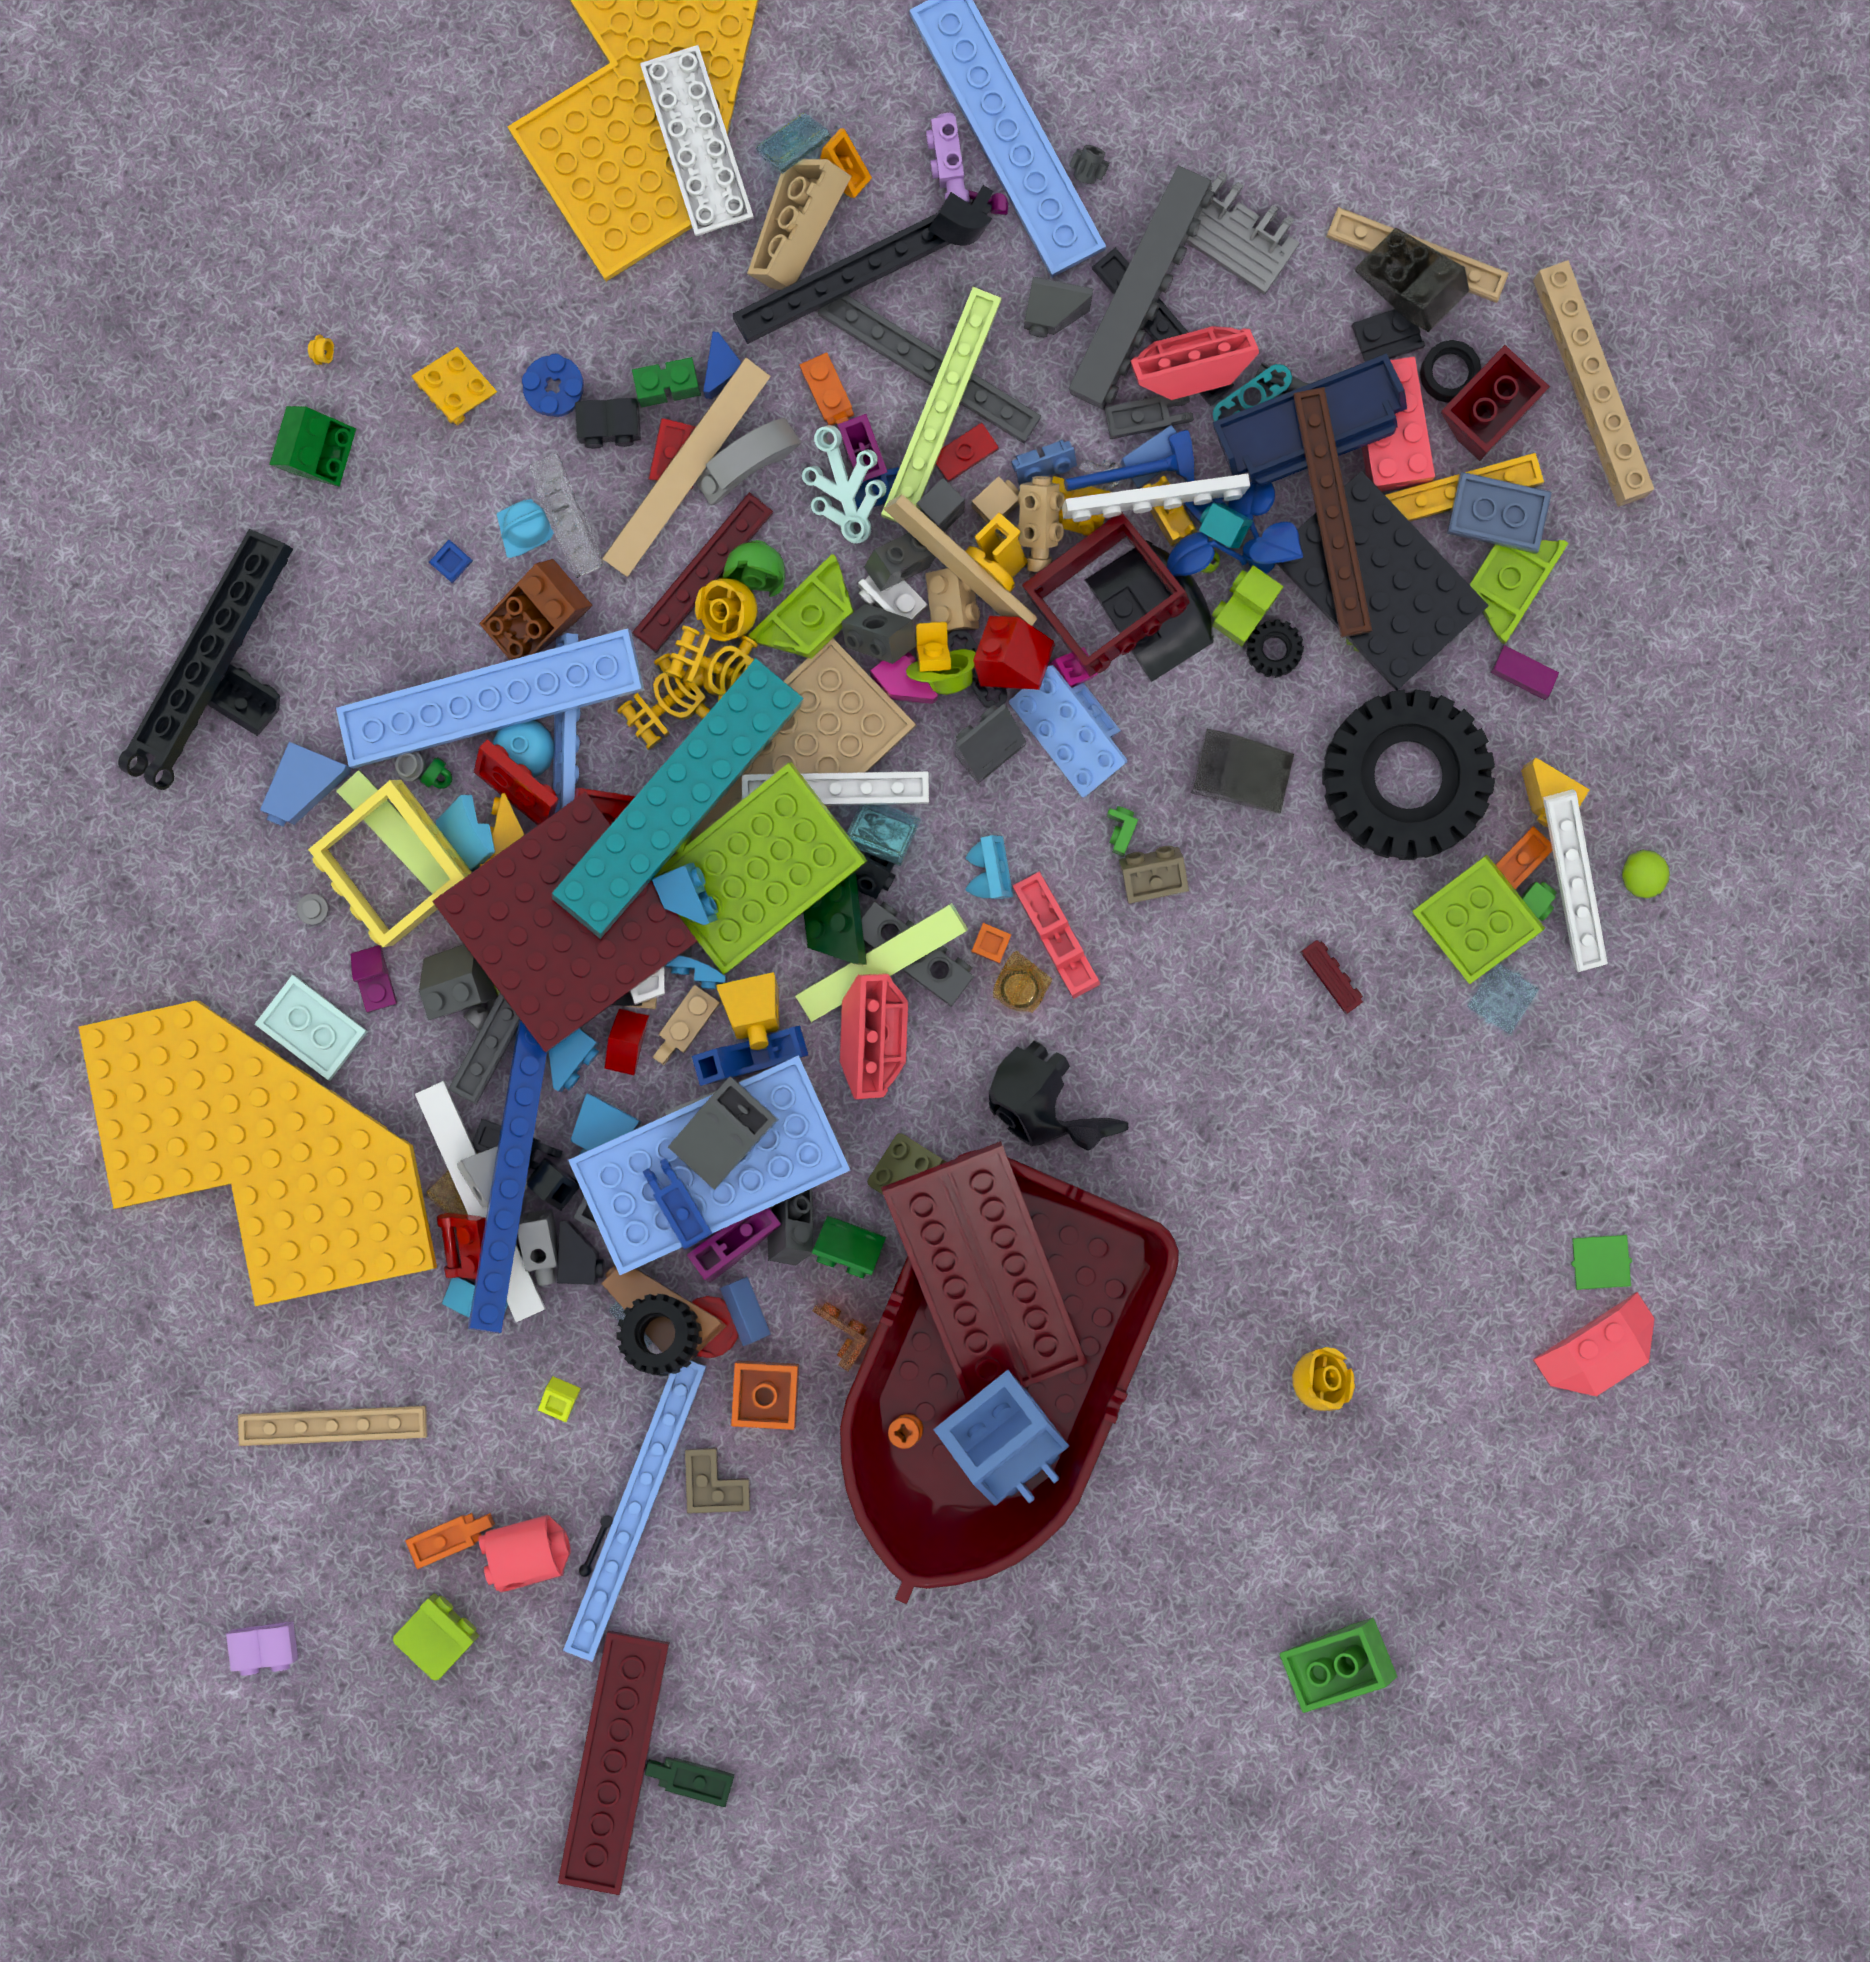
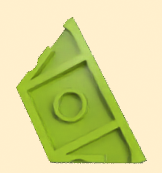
[1469,540,1568,644]
[748,553,854,659]

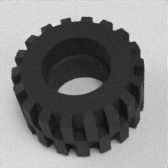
[616,1294,702,1376]

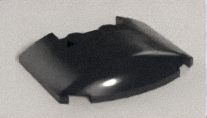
[1085,540,1213,682]

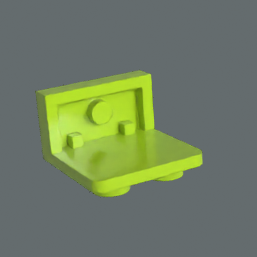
[393,1593,480,1681]

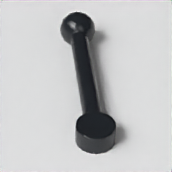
[579,1515,613,1577]

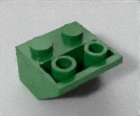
[269,406,356,487]

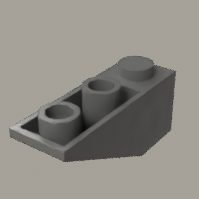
[768,1188,814,1266]

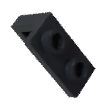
[207,664,280,736]

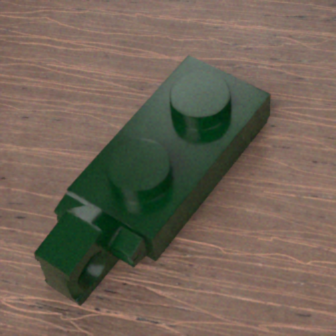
[645,1757,735,1807]

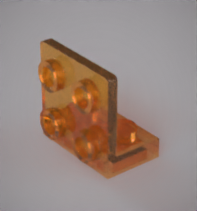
[812,1302,870,1372]

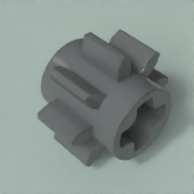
[1069,145,1110,184]

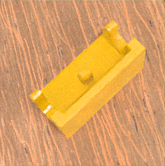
[1142,476,1197,546]

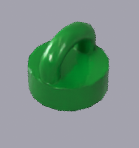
[419,757,452,789]

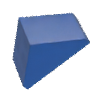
[703,331,741,399]

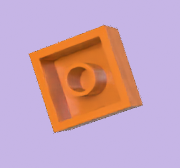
[731,1360,799,1430]

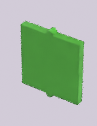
[1571,1235,1632,1290]

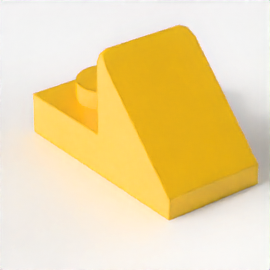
[915,622,951,672]

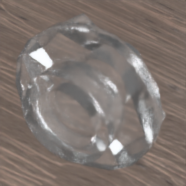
[1079,458,1121,491]

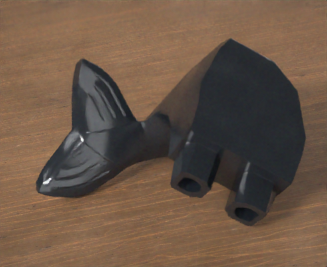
[989,1041,1129,1151]

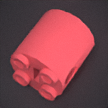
[479,1515,571,1592]

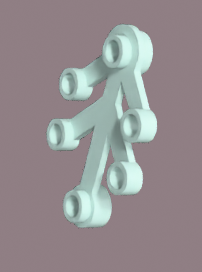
[802,425,886,543]

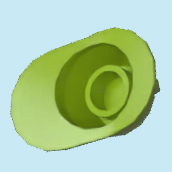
[906,649,976,695]

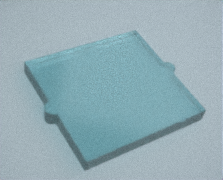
[1467,963,1539,1035]

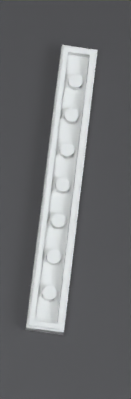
[415,1081,546,1322]

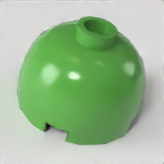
[723,540,785,597]

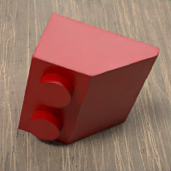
[973,616,1055,690]

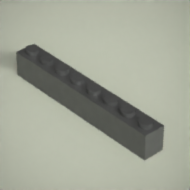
[1068,165,1215,410]

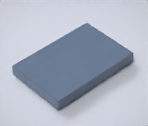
[1447,472,1552,554]

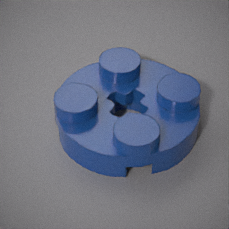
[522,354,584,417]

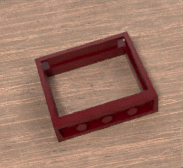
[1022,511,1190,677]

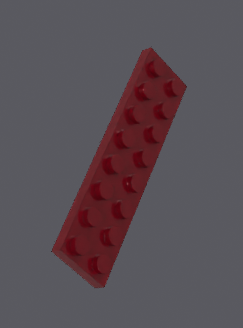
[558,1630,670,1895]

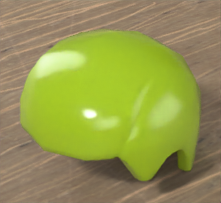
[1622,849,1670,898]

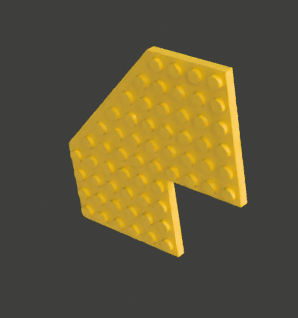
[507,0,759,282]
[78,1001,437,1306]

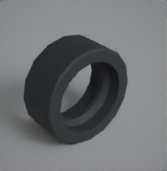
[1420,340,1481,403]

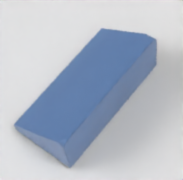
[1120,425,1177,488]
[720,1277,771,1346]

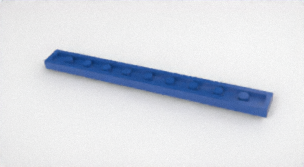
[468,1019,547,1334]

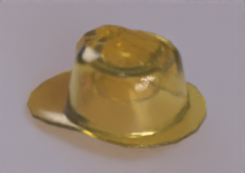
[993,951,1052,1013]

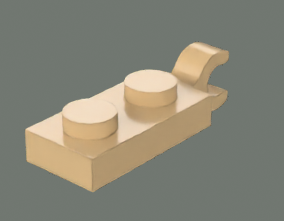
[653,985,720,1065]

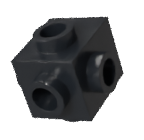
[855,851,896,899]

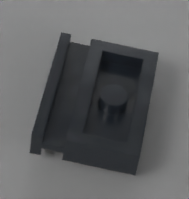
[1352,304,1425,362]

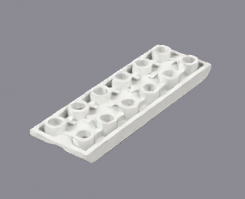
[640,45,754,236]

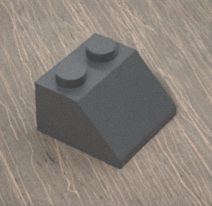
[419,944,498,1020]

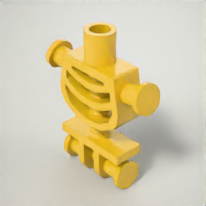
[664,625,758,701]
[617,653,714,750]

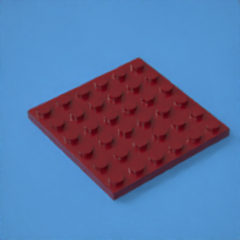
[432,792,697,1053]

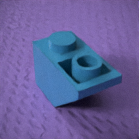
[652,862,718,925]
[549,1028,599,1092]

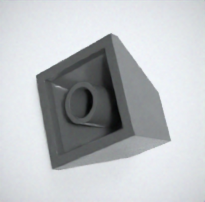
[1024,277,1094,338]

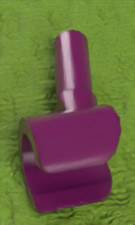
[969,190,1009,215]

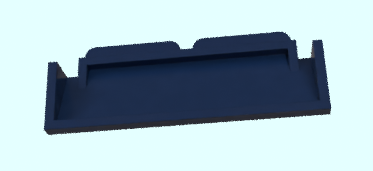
[1212,354,1407,486]

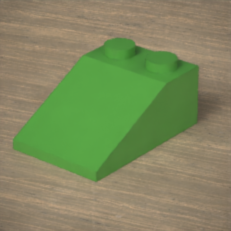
[1279,1617,1398,1713]

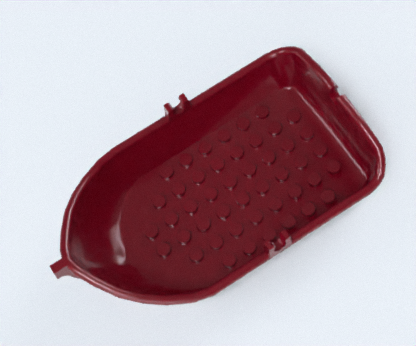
[840,1149,1179,1604]

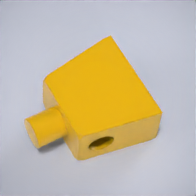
[716,972,779,1050]

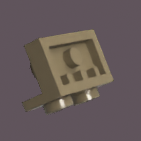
[1119,846,1189,904]

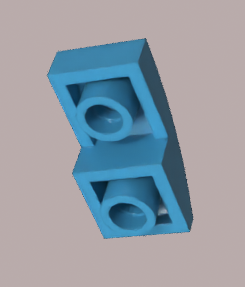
[665,956,727,989]

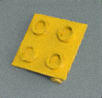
[411,347,497,425]

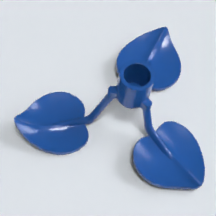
[1167,482,1303,577]

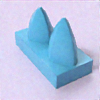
[965,835,1013,899]

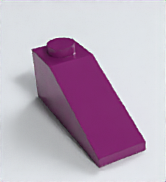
[687,1208,781,1283]

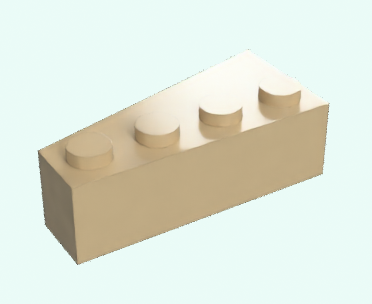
[747,159,852,290]

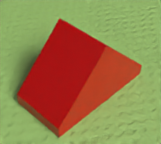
[604,1009,649,1076]

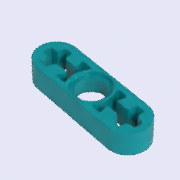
[1213,364,1292,421]

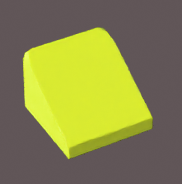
[538,1376,581,1422]

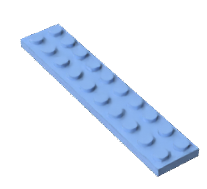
[909,0,1106,278]
[336,628,644,769]

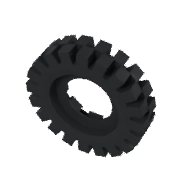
[1322,689,1495,860]

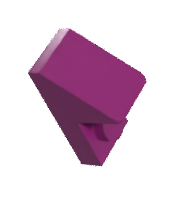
[350,945,398,1013]

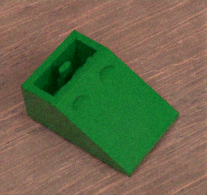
[812,1216,886,1279]

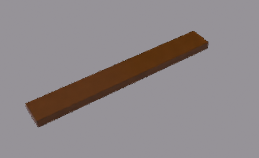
[1293,387,1372,638]

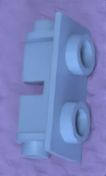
[1011,440,1077,486]

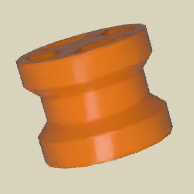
[888,1414,924,1449]

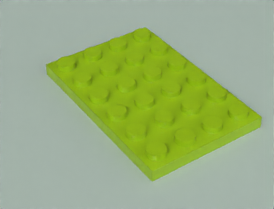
[653,762,867,975]

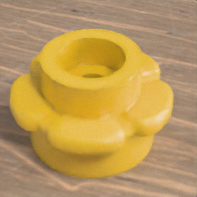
[308,334,334,365]

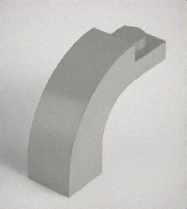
[695,418,802,505]

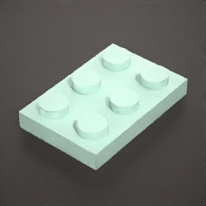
[255,975,368,1081]

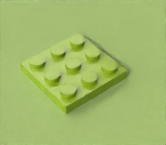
[1412,855,1545,984]

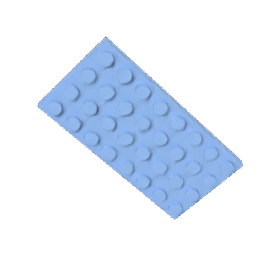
[568,1055,851,1275]

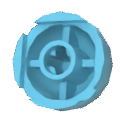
[493,720,554,778]

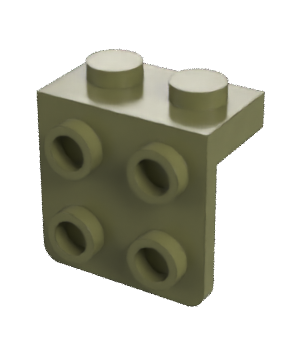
[867,1133,947,1195]

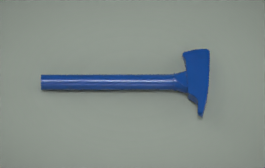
[1064,430,1194,491]

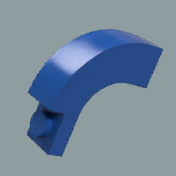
[692,1026,808,1086]

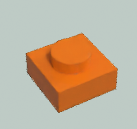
[971,923,1012,964]

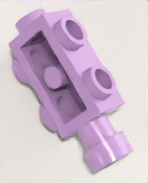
[926,113,970,204]

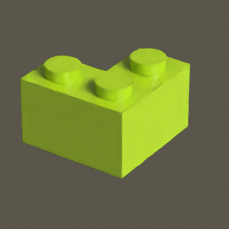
[1211,565,1284,647]

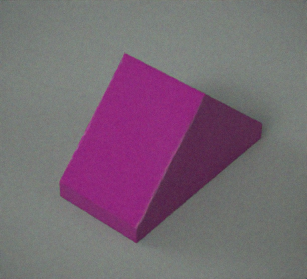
[837,414,888,482]

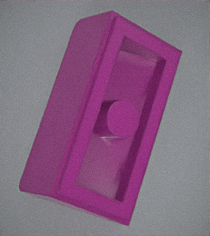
[1490,645,1559,700]

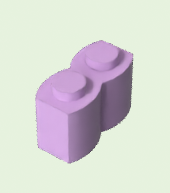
[226,1622,298,1676]

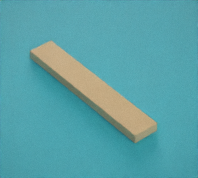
[1326,207,1509,303]
[884,495,1037,626]
[238,1406,427,1446]

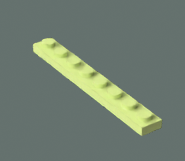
[881,287,1002,523]

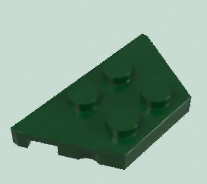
[803,871,867,965]

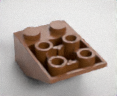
[479,559,593,660]

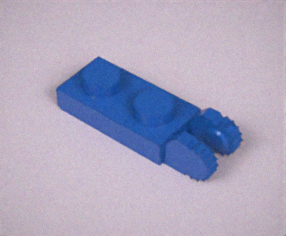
[643,1158,713,1250]

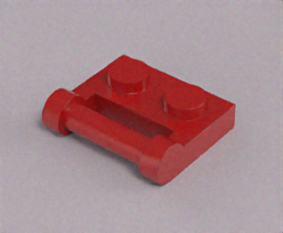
[436,1213,486,1279]

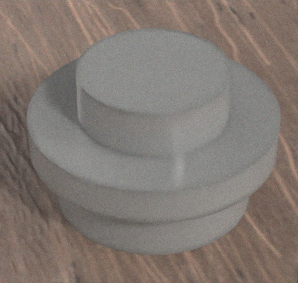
[395,752,426,782]
[297,894,329,925]

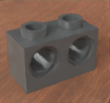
[916,478,965,532]

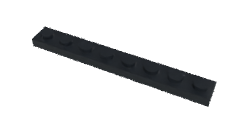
[733,213,951,344]

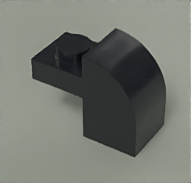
[928,185,994,246]
[526,1158,580,1211]

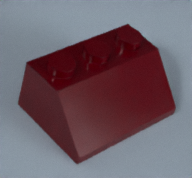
[1441,345,1550,461]

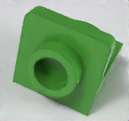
[1107,806,1138,857]

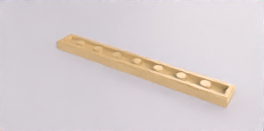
[602,358,771,577]

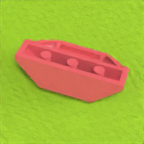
[1131,326,1259,400]
[840,973,908,1099]
[1533,1292,1655,1397]

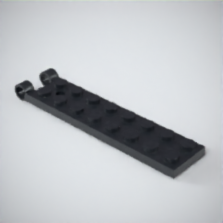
[118,529,293,790]

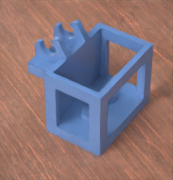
[933,1370,1069,1506]

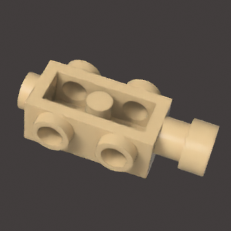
[1017,476,1064,572]

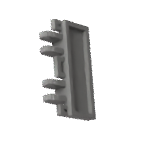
[1186,171,1300,295]

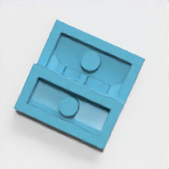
[436,795,495,872]

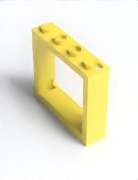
[308,780,472,947]

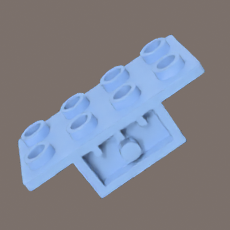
[1009,665,1127,797]

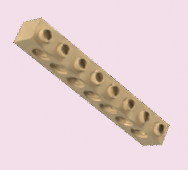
[1533,260,1654,507]

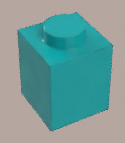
[1199,503,1253,548]

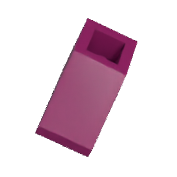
[870,652,938,704]

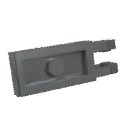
[1104,396,1194,439]

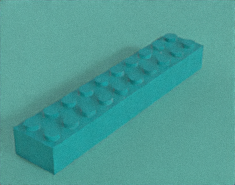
[552,658,804,939]

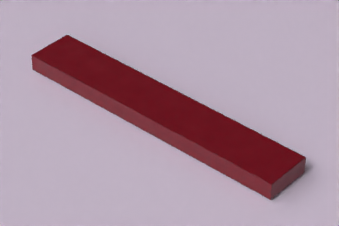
[632,492,773,653]

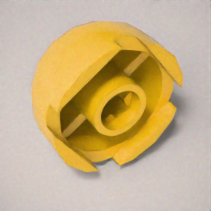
[695,578,758,642]
[1292,1347,1355,1411]

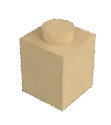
[972,476,1019,524]

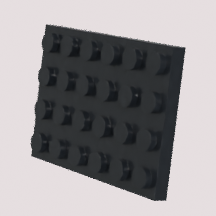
[1276,470,1489,691]

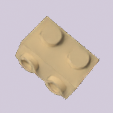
[925,568,980,633]

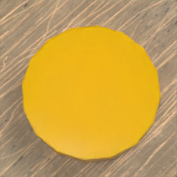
[965,546,1015,592]

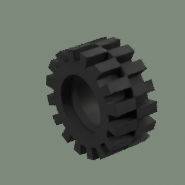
[1246,619,1304,678]

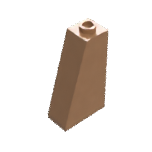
[601,1265,727,1369]

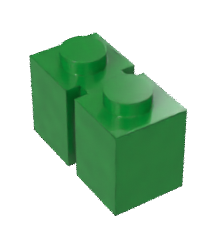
[632,357,701,408]

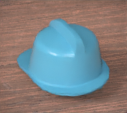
[496,499,554,558]

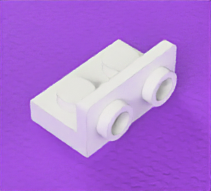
[858,575,928,620]

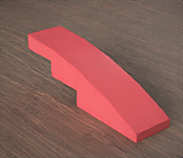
[1012,871,1100,999]

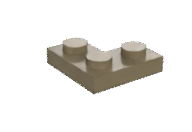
[685,1448,750,1513]

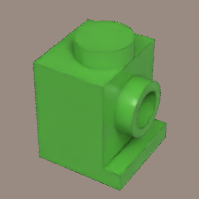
[1521,882,1557,921]

